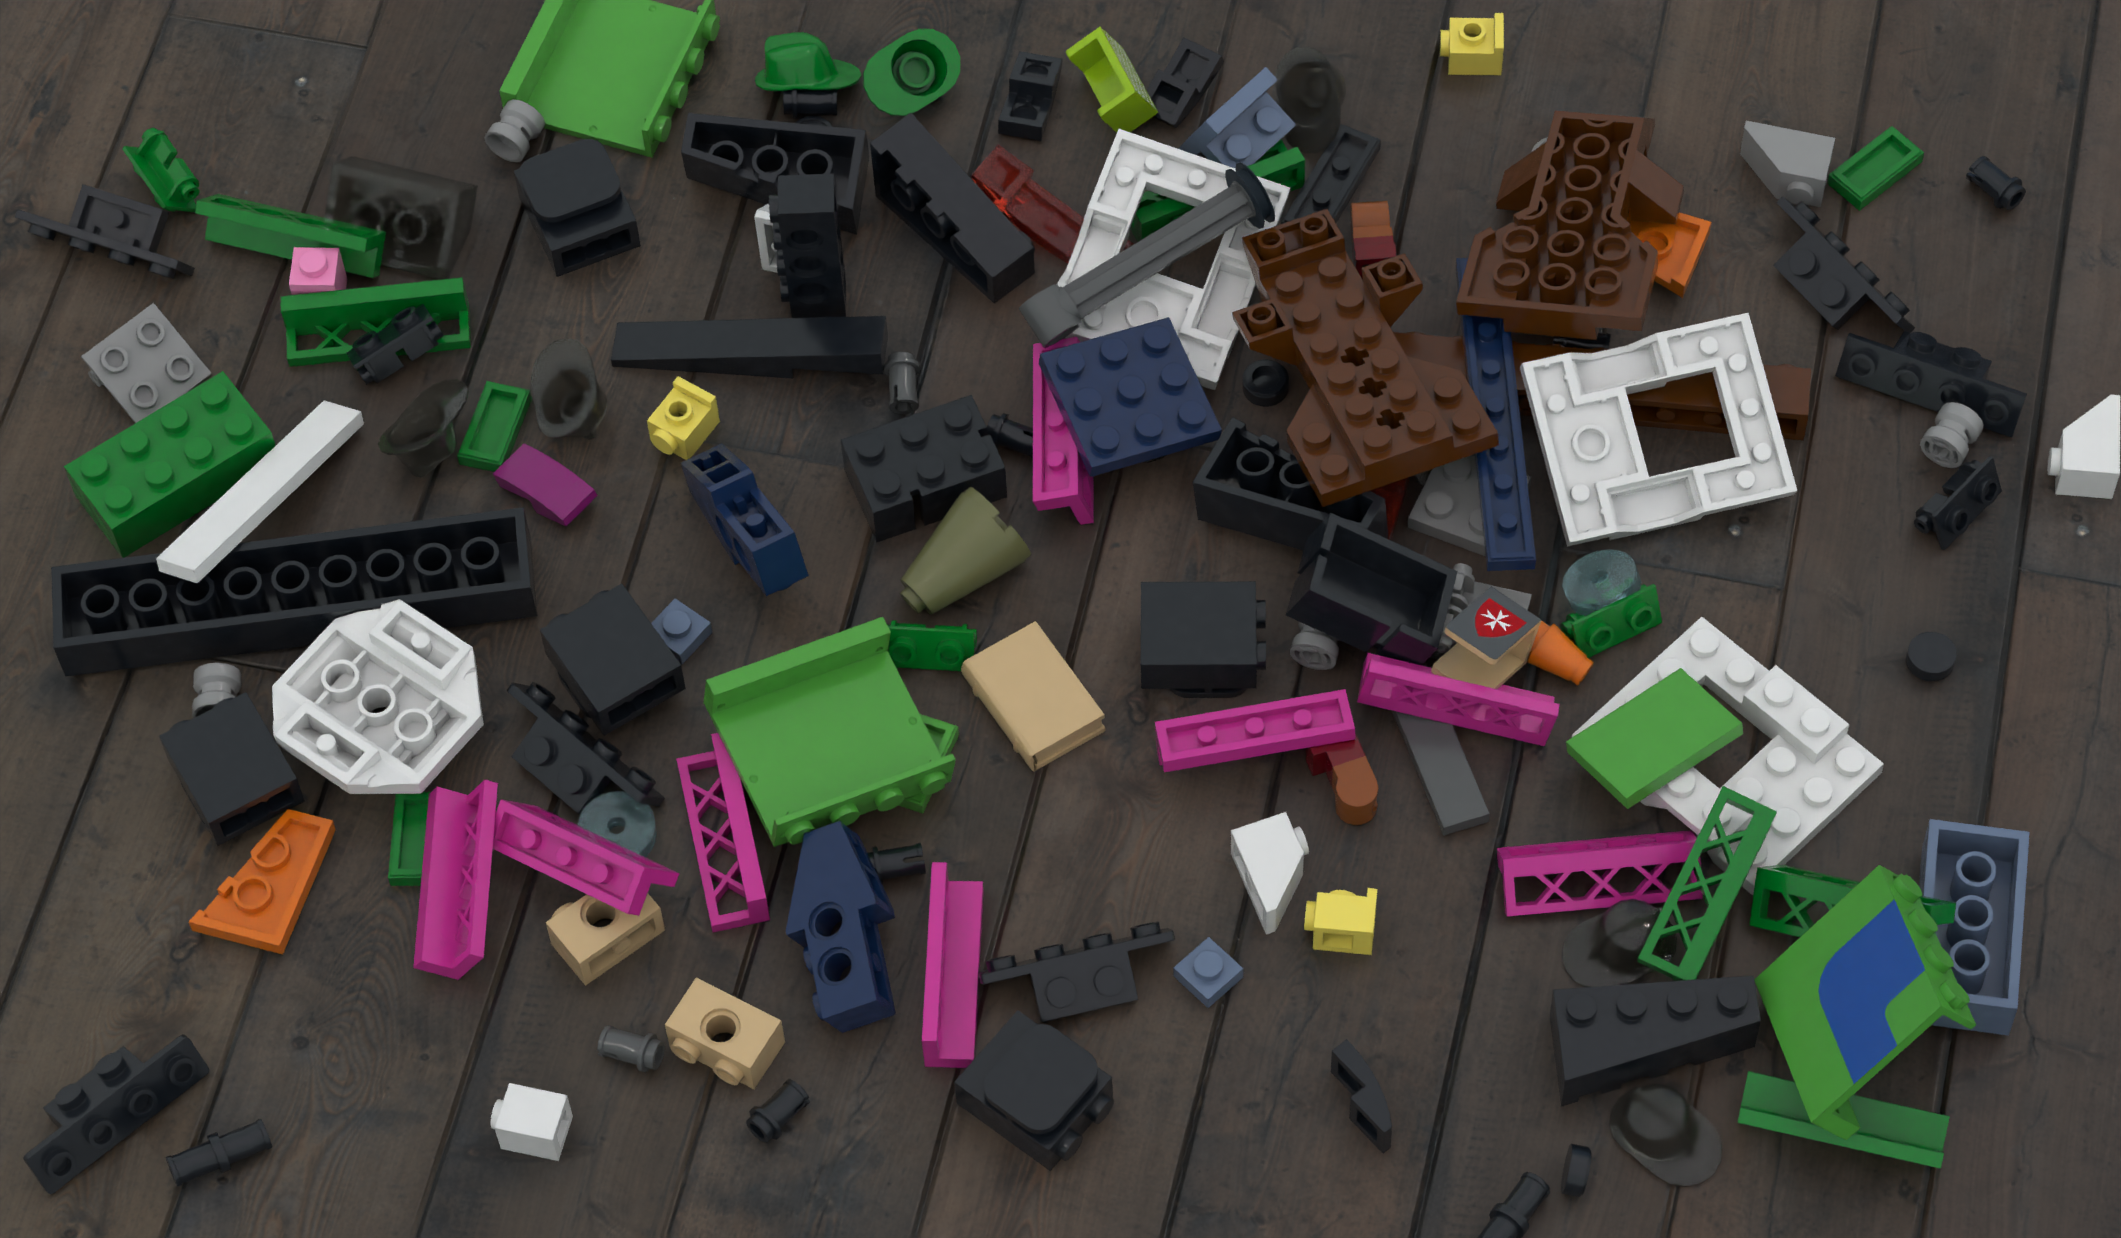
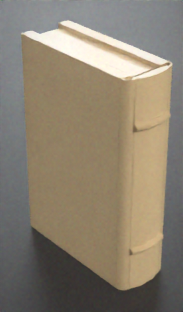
[961,621,1106,771]

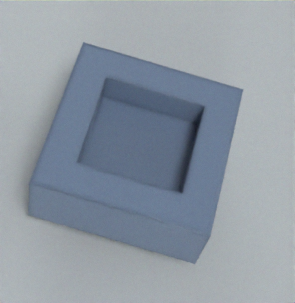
[651,598,712,665]
[1173,937,1244,1008]

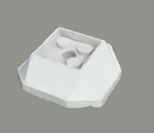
[272,599,484,794]

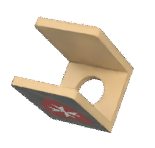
[1431,586,1541,704]

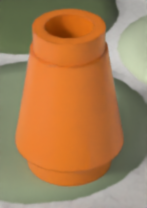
[1527,620,1594,686]

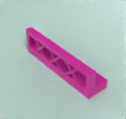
[1033,337,1094,525]
[1357,653,1560,746]
[1155,689,1355,772]
[676,733,770,932]
[413,780,498,980]
[493,799,679,916]
[1497,830,1703,917]
[922,862,984,1068]

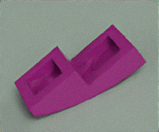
[493,443,598,526]

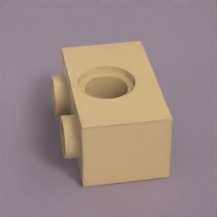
[546,893,665,986]
[665,977,785,1090]

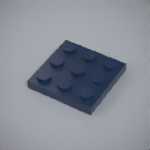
[1039,317,1222,477]

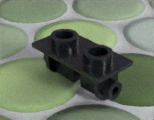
[346,304,444,385]
[1914,456,2002,550]

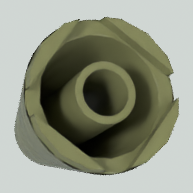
[900,487,1031,615]

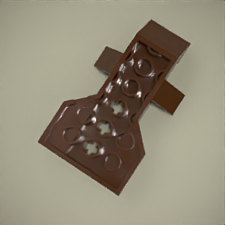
[1456,111,1684,340]
[1232,209,1499,507]

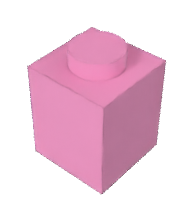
[289,247,348,295]

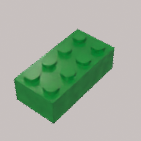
[64,371,276,558]

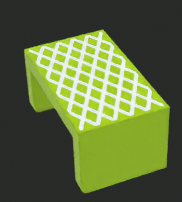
[1066,27,1159,133]

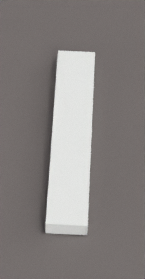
[156,400,364,583]

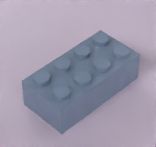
[1919,819,2030,1036]

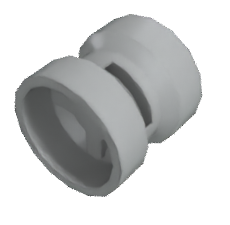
[484,99,545,162]
[1920,402,1984,468]
[1290,622,1339,670]
[192,663,242,718]

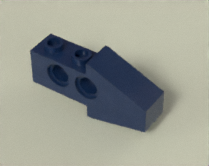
[680,444,809,596]
[786,821,896,1033]

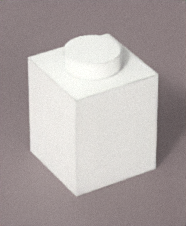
[491,1083,573,1161]

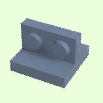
[1178,67,1296,169]

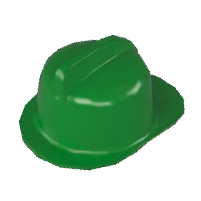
[863,29,961,116]
[755,32,862,91]

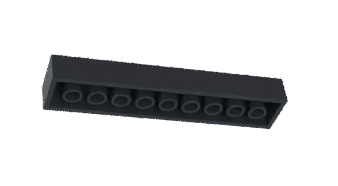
[51,507,538,677]

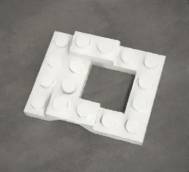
[1057,129,1290,390]
[1520,313,1797,547]
[1572,617,1884,895]

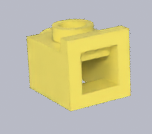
[1440,13,1504,75]
[647,376,720,460]
[1304,888,1378,955]

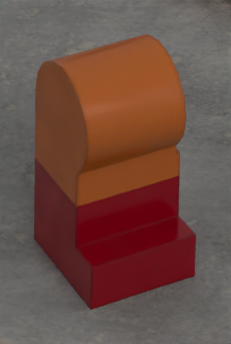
[1350,201,1397,280]
[1306,733,1379,825]

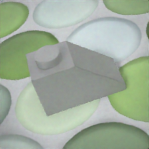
[1740,120,1835,207]

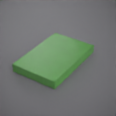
[1566,668,1743,809]

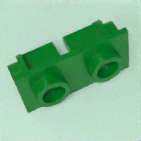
[122,128,200,212]
[1560,584,1662,658]
[887,620,977,671]

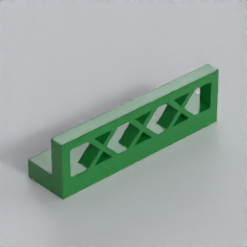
[1130,139,1305,242]
[195,194,386,278]
[280,277,471,367]
[1637,786,1777,981]
[1749,865,1956,937]
[1737,1071,1950,1169]

